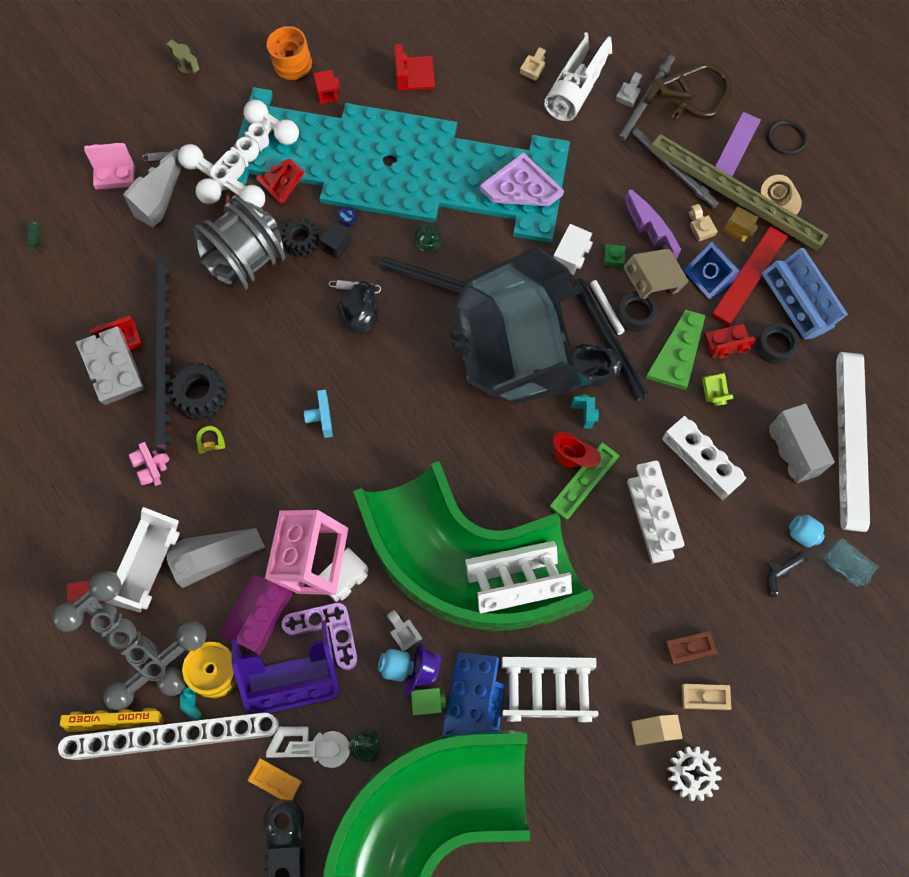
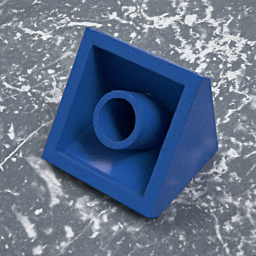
[683,241,740,299]

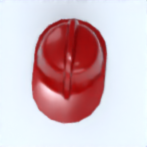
[553,432,601,468]

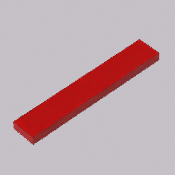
[711,226,788,326]

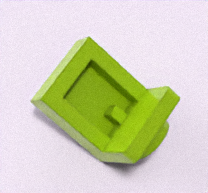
[702,373,733,406]

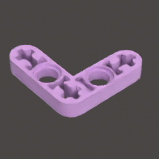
[282,603,357,670]

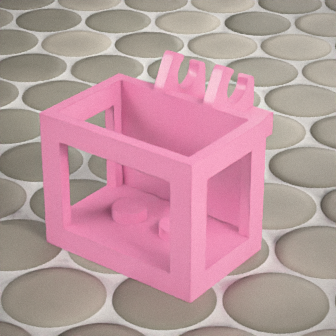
[265,510,348,595]

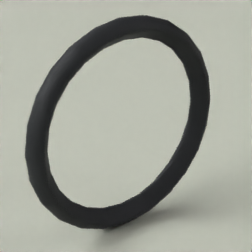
[767,120,807,154]

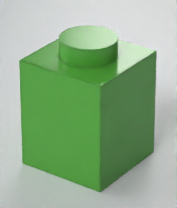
[411,688,446,718]

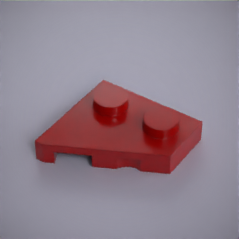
[256,158,305,203]

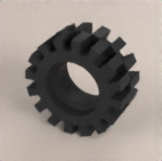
[281,217,319,257]

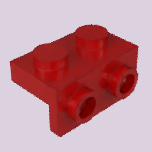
[90,316,143,350]

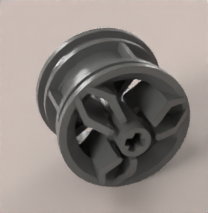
[193,195,285,291]

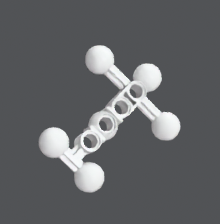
[178,100,299,208]

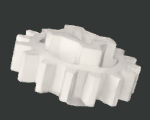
[667,747,722,801]

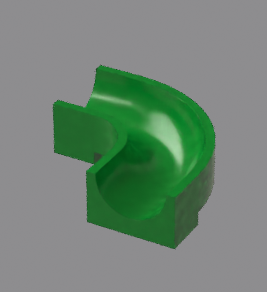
[353,461,594,631]
[323,729,530,877]

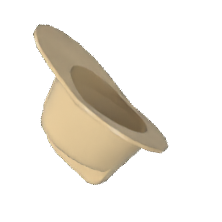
[761,175,802,215]

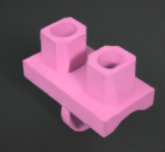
[129,442,169,486]

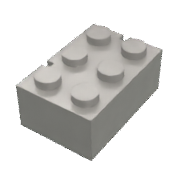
[76,326,146,405]
[769,404,835,484]

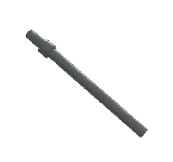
[618,55,675,141]
[632,128,719,209]

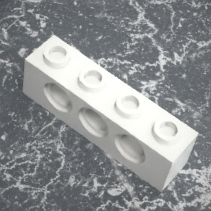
[662,416,746,501]

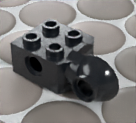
[263,799,305,877]

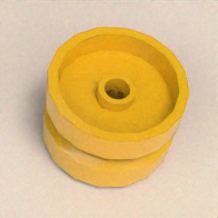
[182,642,237,699]

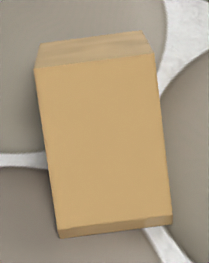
[631,715,683,746]

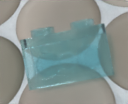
[824,538,879,588]

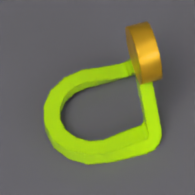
[196,426,225,454]

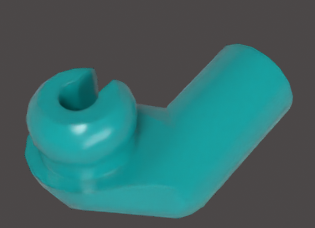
[180,687,204,721]

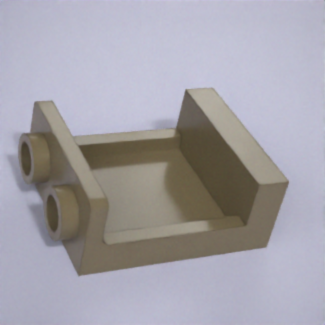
[624,248,689,299]

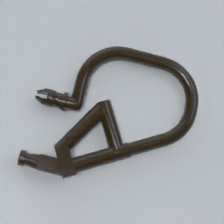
[644,63,732,120]

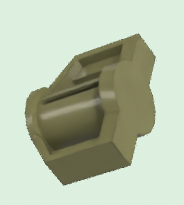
[167,40,199,74]

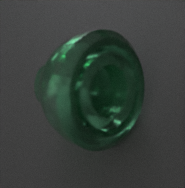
[414,224,442,251]
[348,729,381,762]

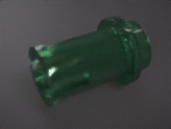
[25,222,42,250]

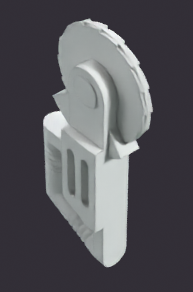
[266,726,350,768]

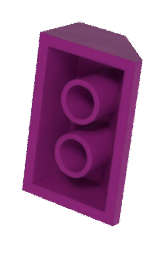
[219,574,293,656]

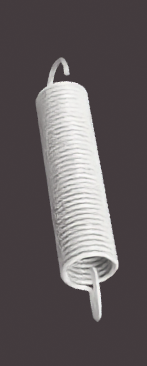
[329,280,381,293]

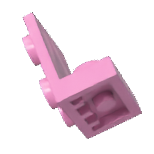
[84,143,135,190]

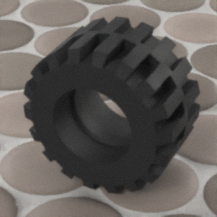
[169,362,228,421]

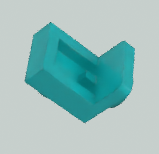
[571,395,599,429]

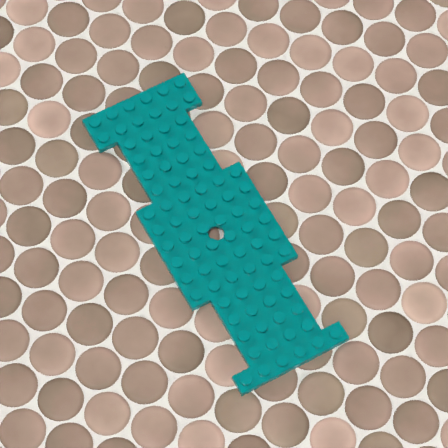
[232,87,570,243]

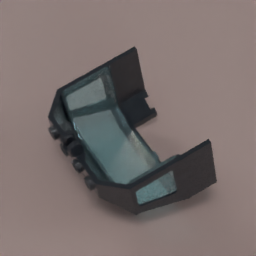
[450,246,599,405]

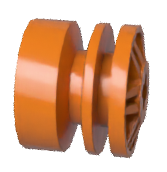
[266,26,312,80]

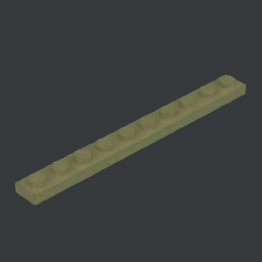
[649,134,828,251]

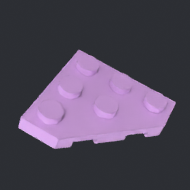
[480,153,564,206]

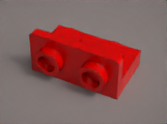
[703,324,756,358]

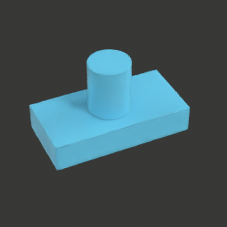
[304,390,333,438]

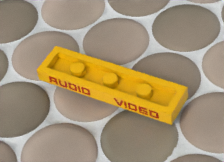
[60,708,164,732]

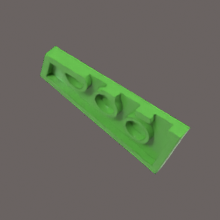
[645,310,705,390]

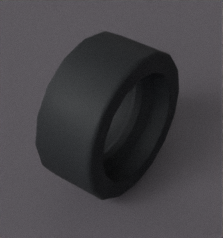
[617,291,658,332]
[756,323,800,364]

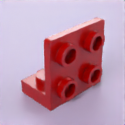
[395,44,435,91]

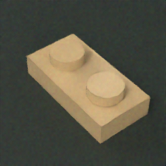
[681,684,731,710]

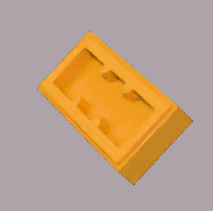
[247,758,303,801]

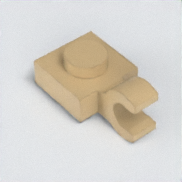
[520,47,546,81]
[688,204,718,242]

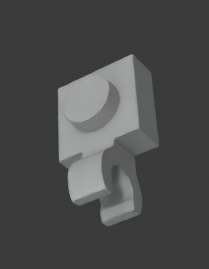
[615,72,642,108]
[387,610,422,651]

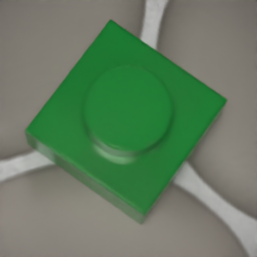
[603,244,625,267]

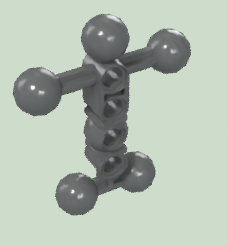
[51,570,207,711]

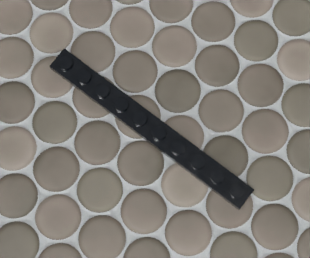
[156,256,170,453]

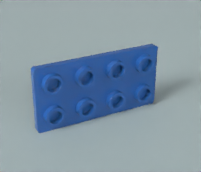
[442,653,506,736]

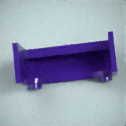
[231,620,339,714]

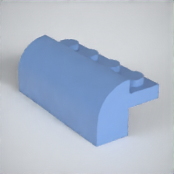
[762,248,848,339]

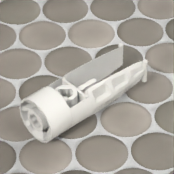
[544,32,612,121]

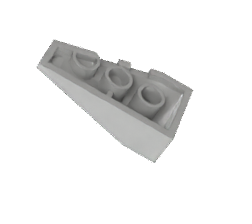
[123,149,182,228]
[166,528,266,588]

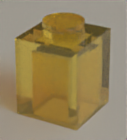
[724,206,759,242]

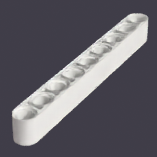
[836,352,870,532]
[58,713,279,760]

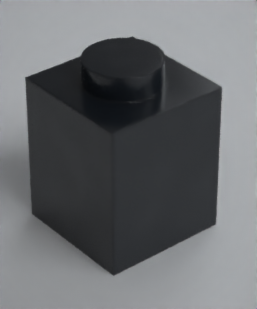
[319,222,351,260]

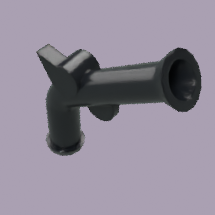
[767,550,808,597]

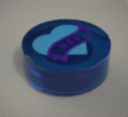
[337,206,358,227]

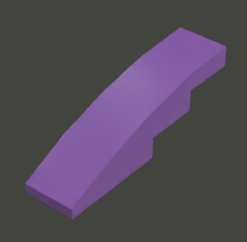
[715,112,761,177]
[625,189,681,260]

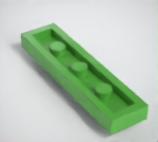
[549,443,620,522]

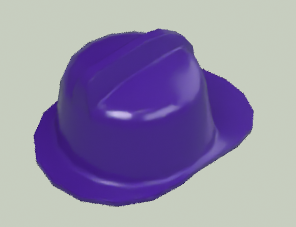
[404,642,441,698]

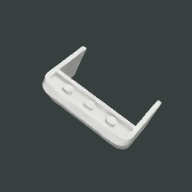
[105,507,180,612]

